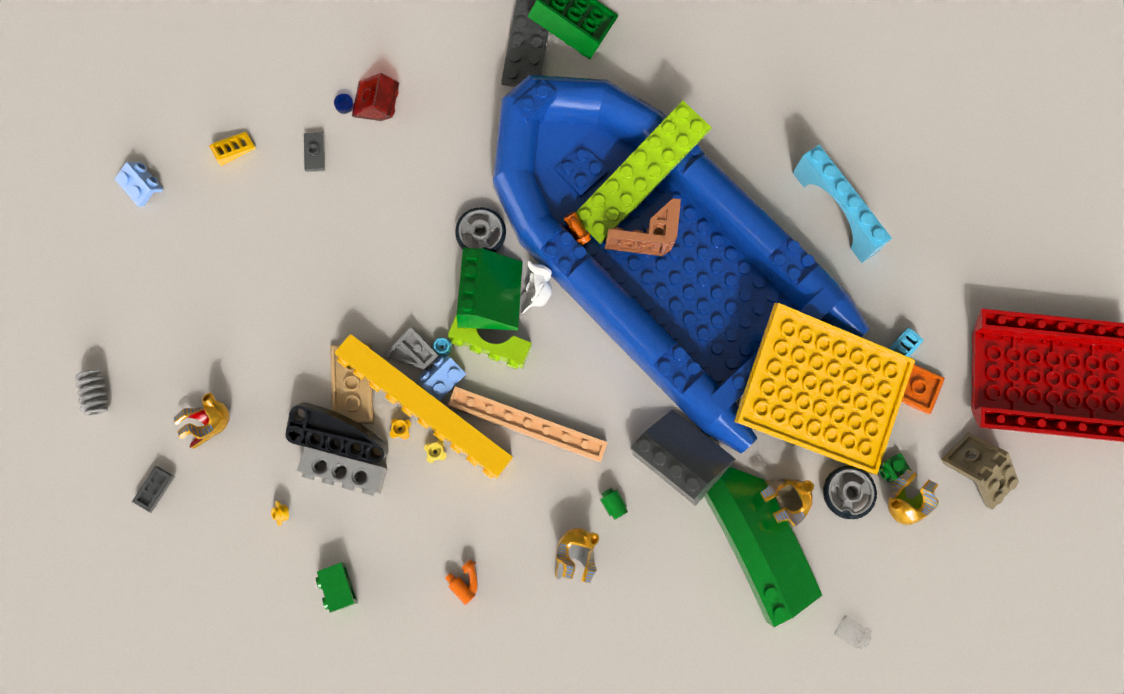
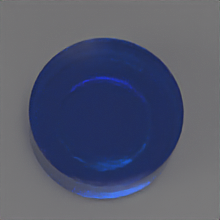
[334,94,354,114]

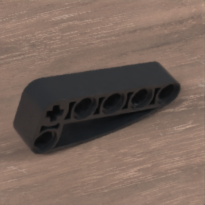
[285,402,389,463]

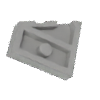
[384,327,439,370]

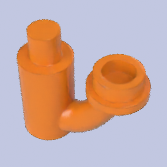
[563,211,591,245]
[445,559,478,605]

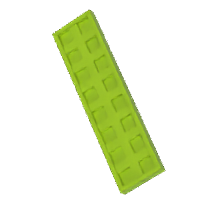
[576,101,712,244]

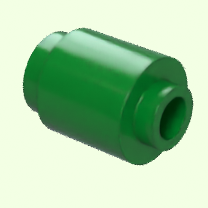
[600,487,628,520]

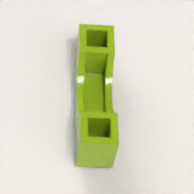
[448,316,532,369]

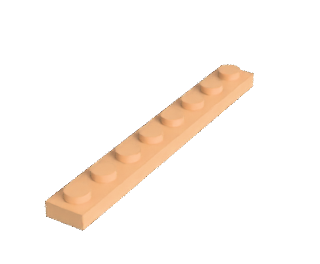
[448,387,608,463]

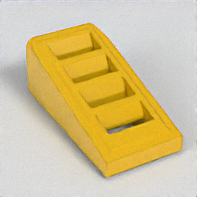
[209,132,256,166]

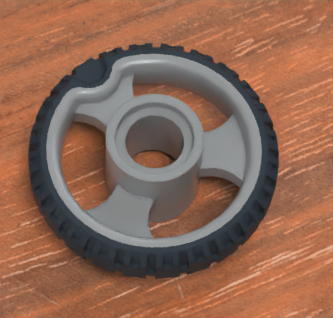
[455,207,506,252]
[823,466,877,519]

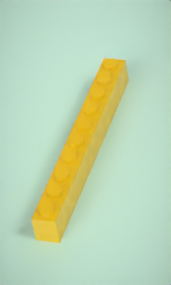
[335,334,513,479]

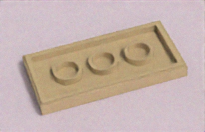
[330,343,374,424]

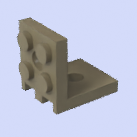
[941,432,1019,510]

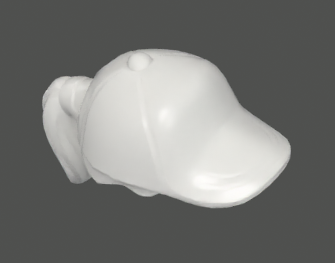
[520,261,552,314]

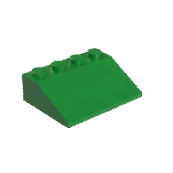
[527,0,619,60]
[456,248,523,330]

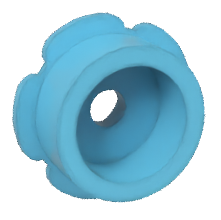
[432,337,452,357]

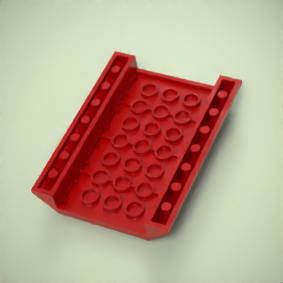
[971,309,1124,442]

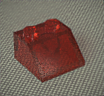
[352,73,399,121]

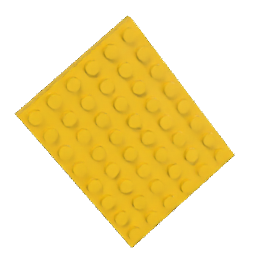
[734,303,915,475]

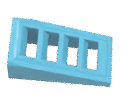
[888,328,924,357]

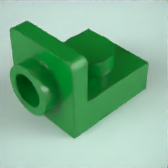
[879,453,911,483]

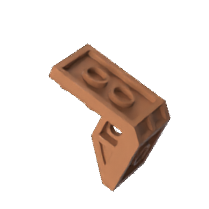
[605,198,681,256]

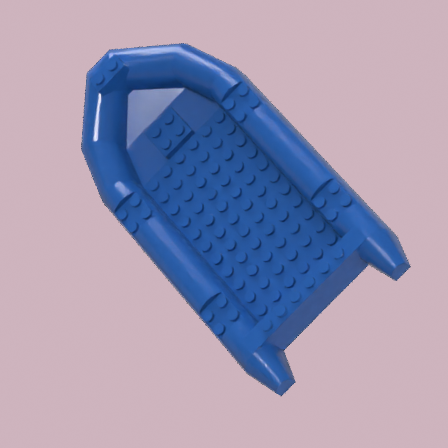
[493,75,870,453]

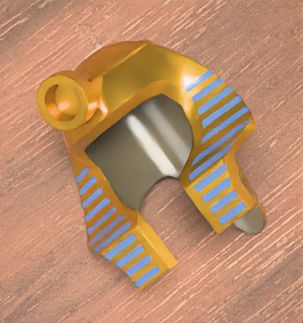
[760,479,814,526]

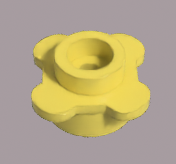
[424,440,447,463]

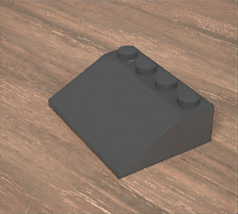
[630,410,736,506]

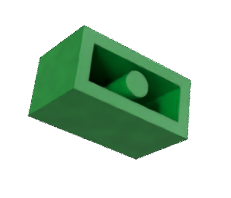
[316,562,358,613]

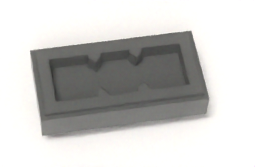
[304,132,325,172]
[132,465,175,513]

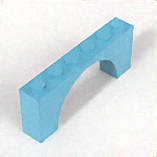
[793,144,892,263]

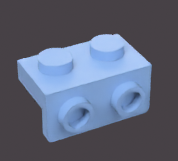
[115,162,163,207]
[417,355,466,401]

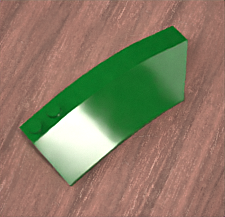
[704,467,823,627]

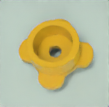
[389,418,411,440]
[271,501,289,526]

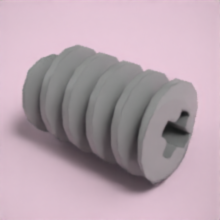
[75,370,108,415]

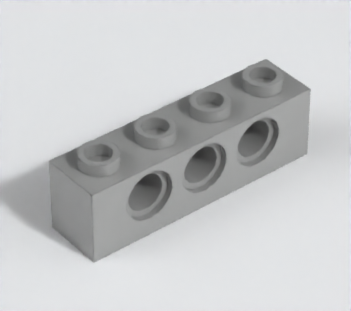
[297,447,387,496]

